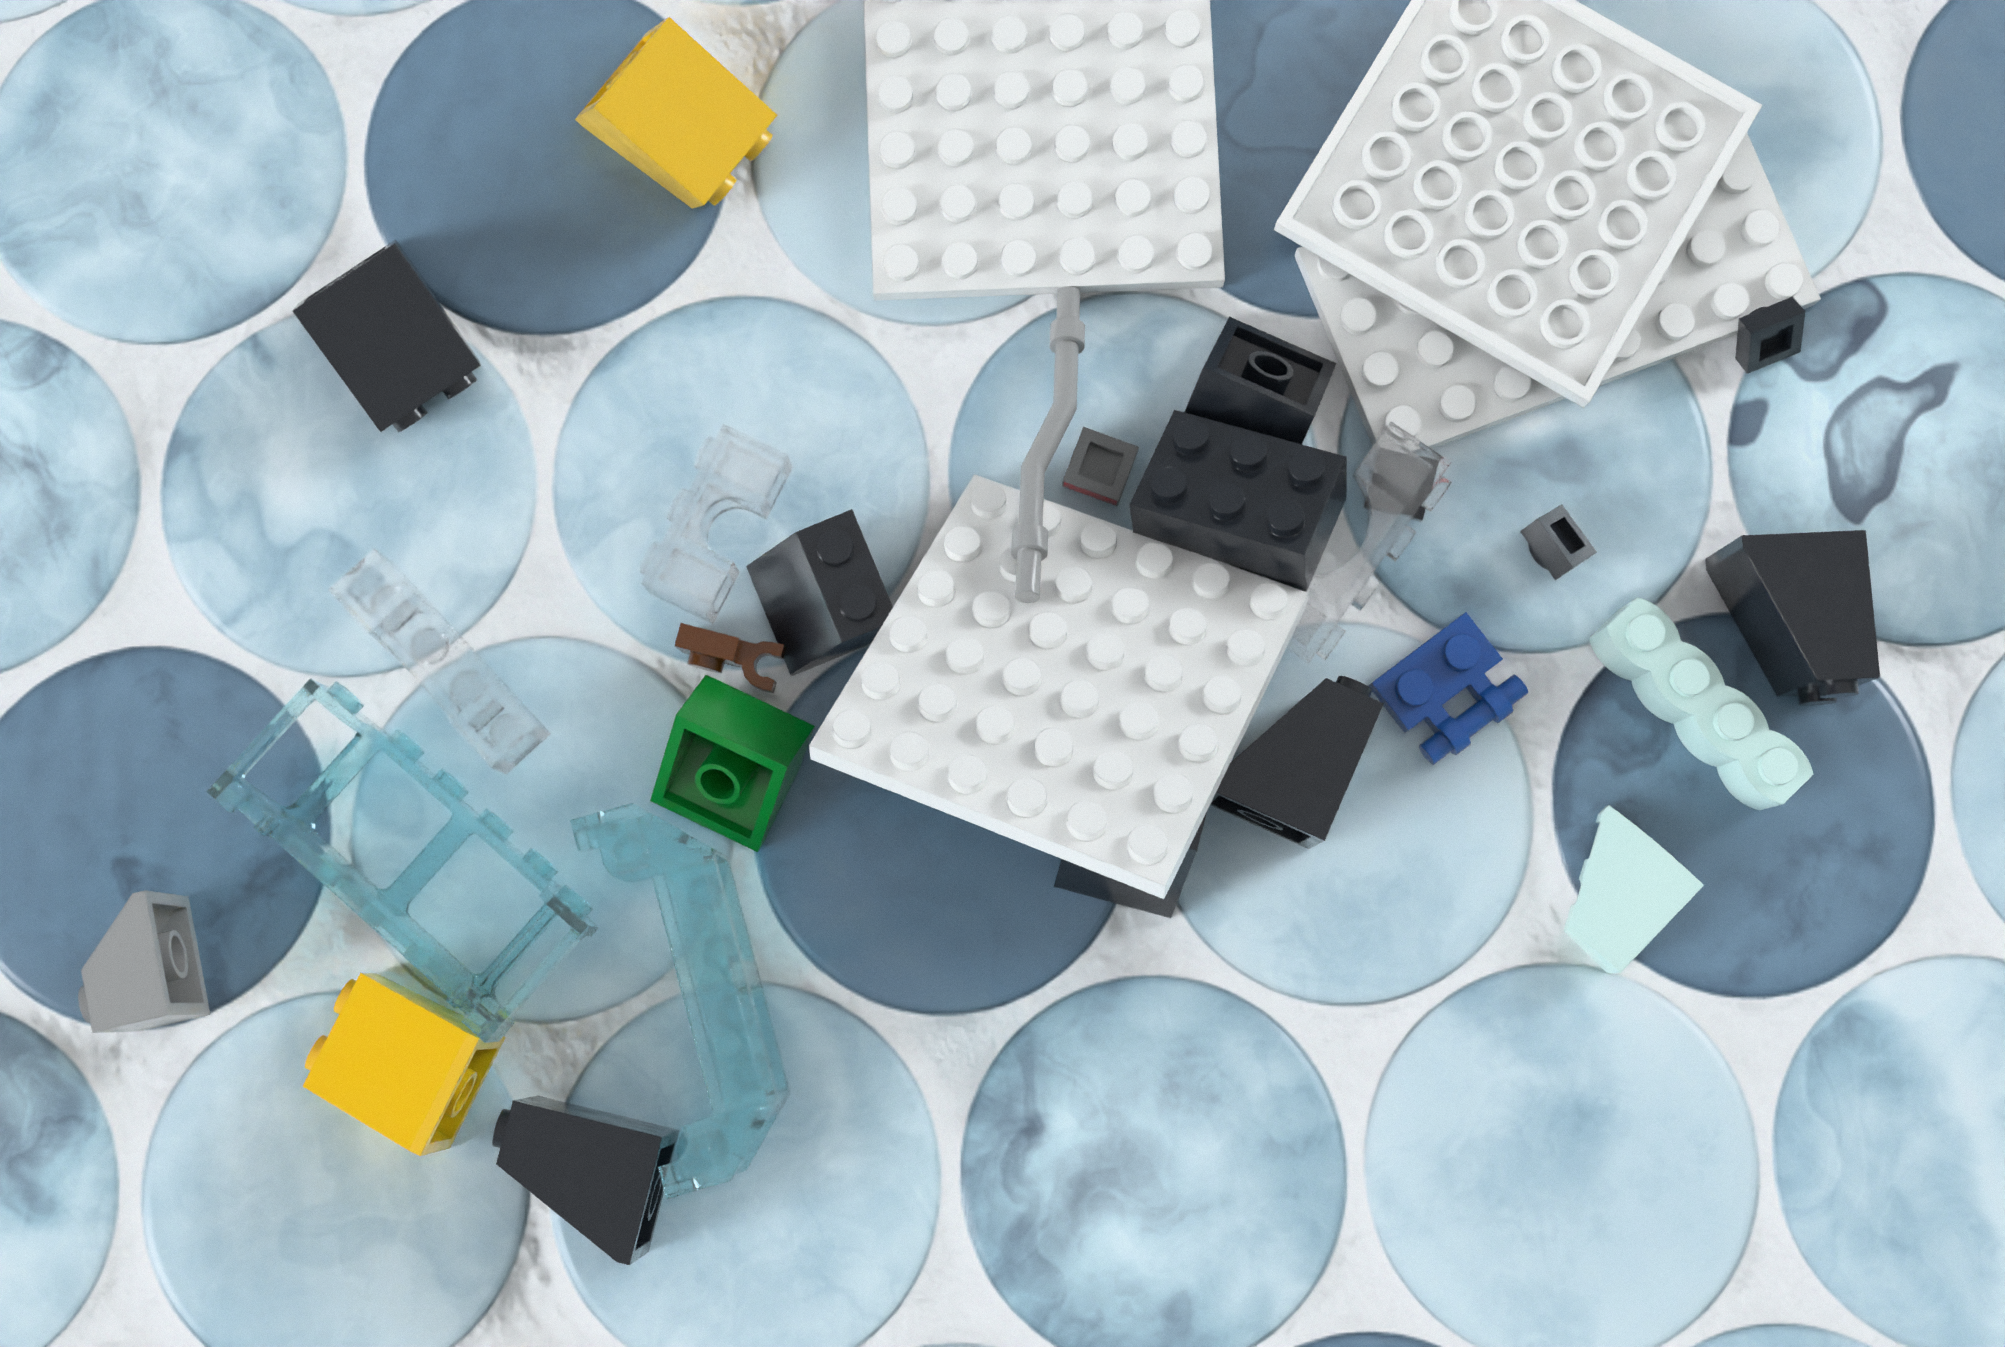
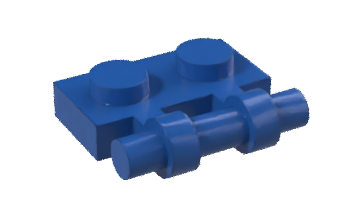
[1368,612,1528,765]

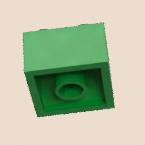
[650,675,815,852]

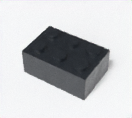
[1129,410,1347,592]

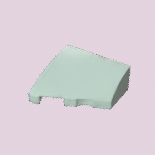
[1564,805,1704,974]

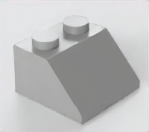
[78,890,210,1033]

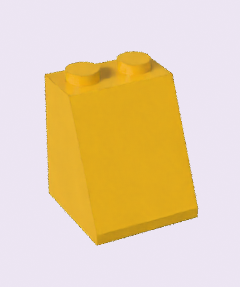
[575,17,777,209]
[303,973,506,1156]

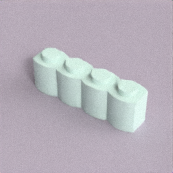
[1589,597,1814,810]

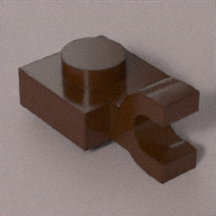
[674,623,786,694]

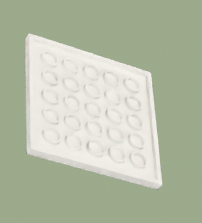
[864,0,1225,301]
[1274,0,1762,408]
[809,474,1308,899]

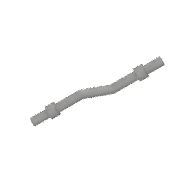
[1011,286,1085,603]

